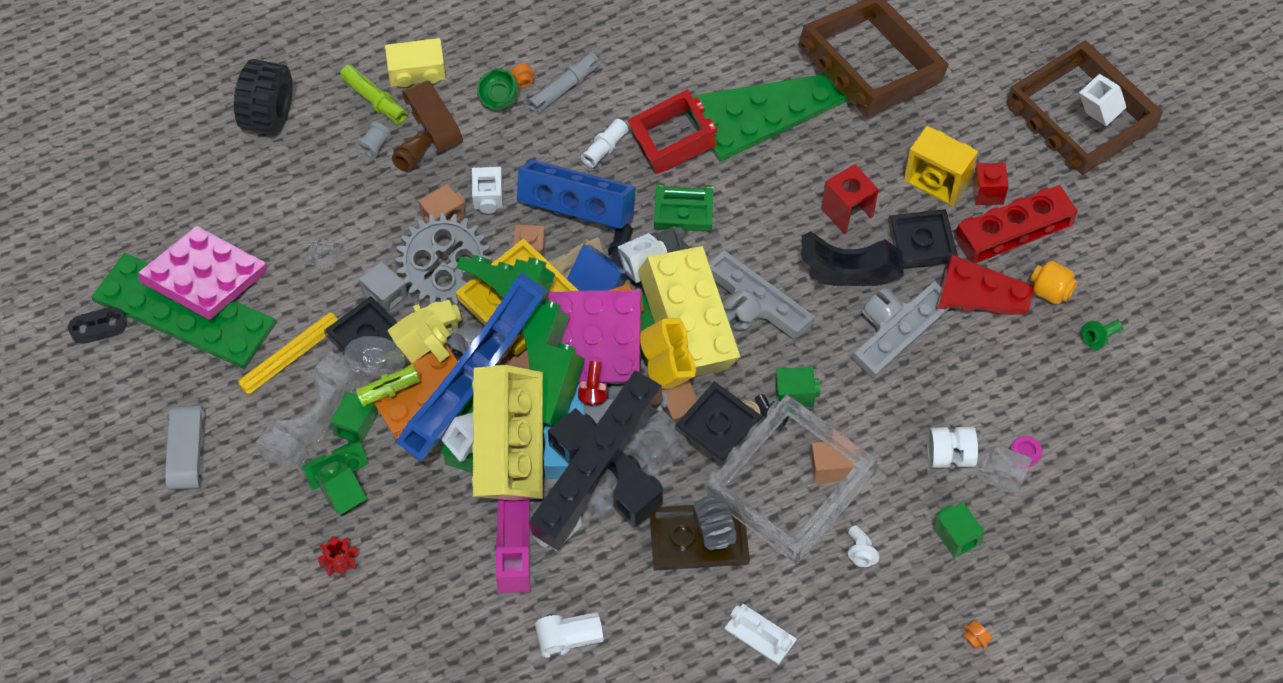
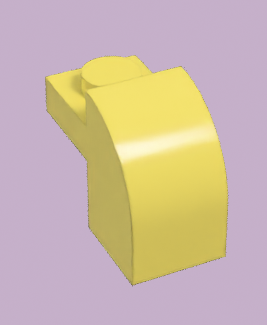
[387,310,451,363]

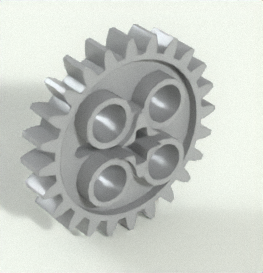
[395,213,492,306]

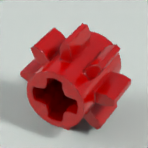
[317,536,358,577]

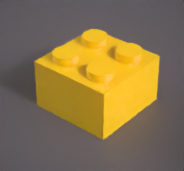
[904,126,978,207]

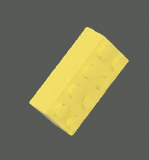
[638,246,740,377]
[472,365,543,501]

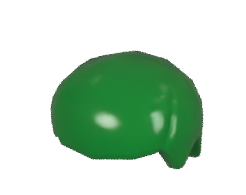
[477,68,519,111]

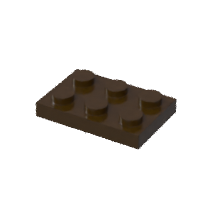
[649,502,750,571]

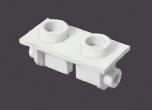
[724,604,797,665]

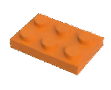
[375,344,458,439]

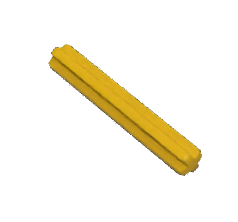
[238,312,338,394]

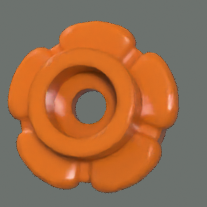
[510,63,535,89]
[962,620,993,650]

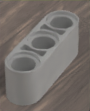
[165,405,205,490]

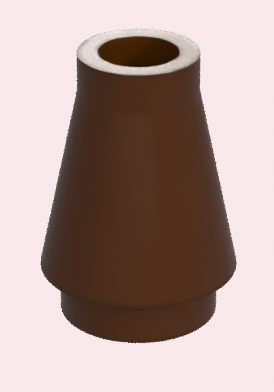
[392,132,431,172]

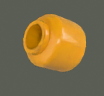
[1030,260,1078,304]

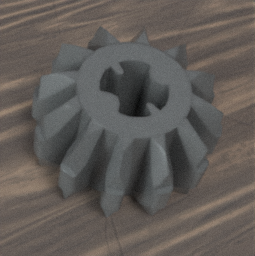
[694,494,737,551]

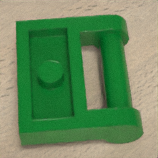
[654,183,714,231]

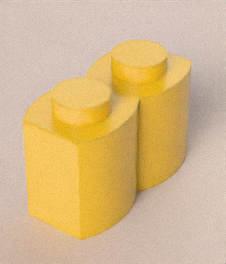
[640,318,696,389]

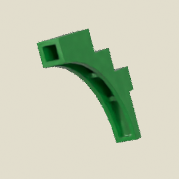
[456,255,585,427]

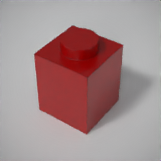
[972,163,1009,205]

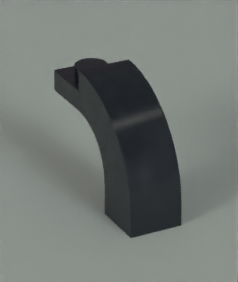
[801,231,904,286]

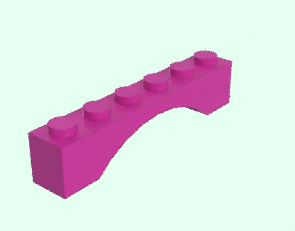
[496,499,530,593]

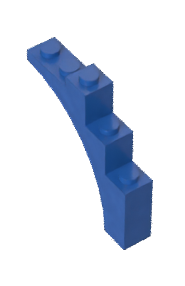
[395,273,547,461]

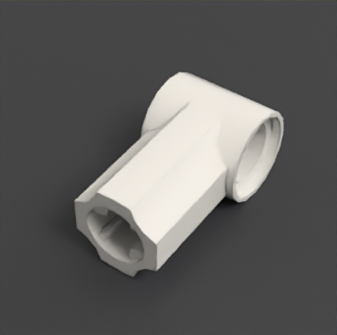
[535,612,603,658]

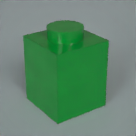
[775,367,820,408]
[330,392,378,444]
[314,460,367,515]
[933,502,985,558]

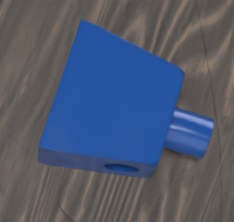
[567,245,627,291]

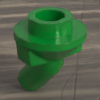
[1081,319,1123,350]

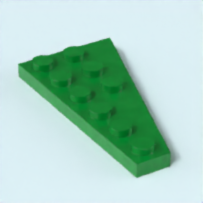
[684,74,850,162]

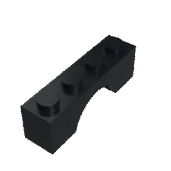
[548,408,663,528]

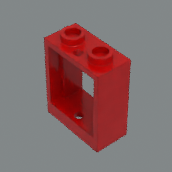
[627,89,717,174]

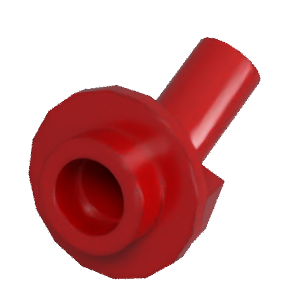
[578,361,608,406]

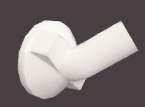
[848,526,880,567]

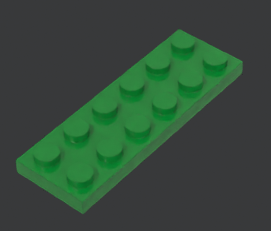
[91,252,276,370]

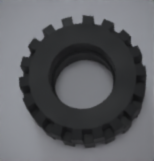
[234,59,293,135]

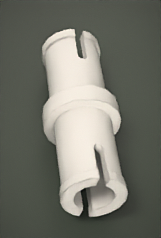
[581,119,629,168]

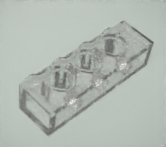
[583,410,686,520]

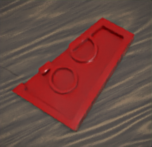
[936,255,1033,315]

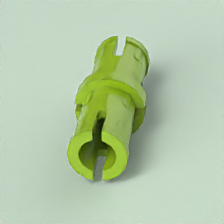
[356,364,421,407]

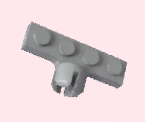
[709,251,815,340]
[852,281,951,378]

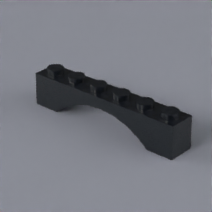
[529,370,663,551]

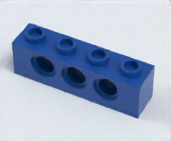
[517,159,636,229]

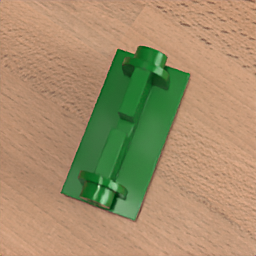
[301,440,369,491]

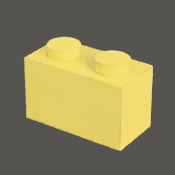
[385,38,446,87]

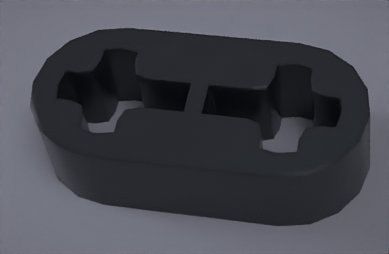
[68,307,127,344]

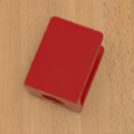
[821,164,879,234]

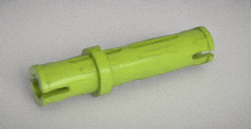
[339,64,408,125]

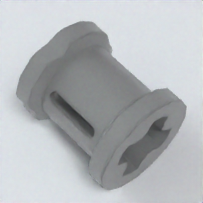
[355,121,392,159]

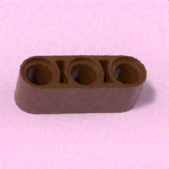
[402,80,463,154]

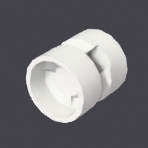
[927,426,978,468]

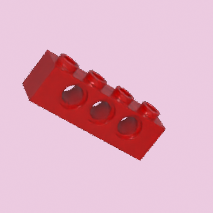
[955,185,1078,264]

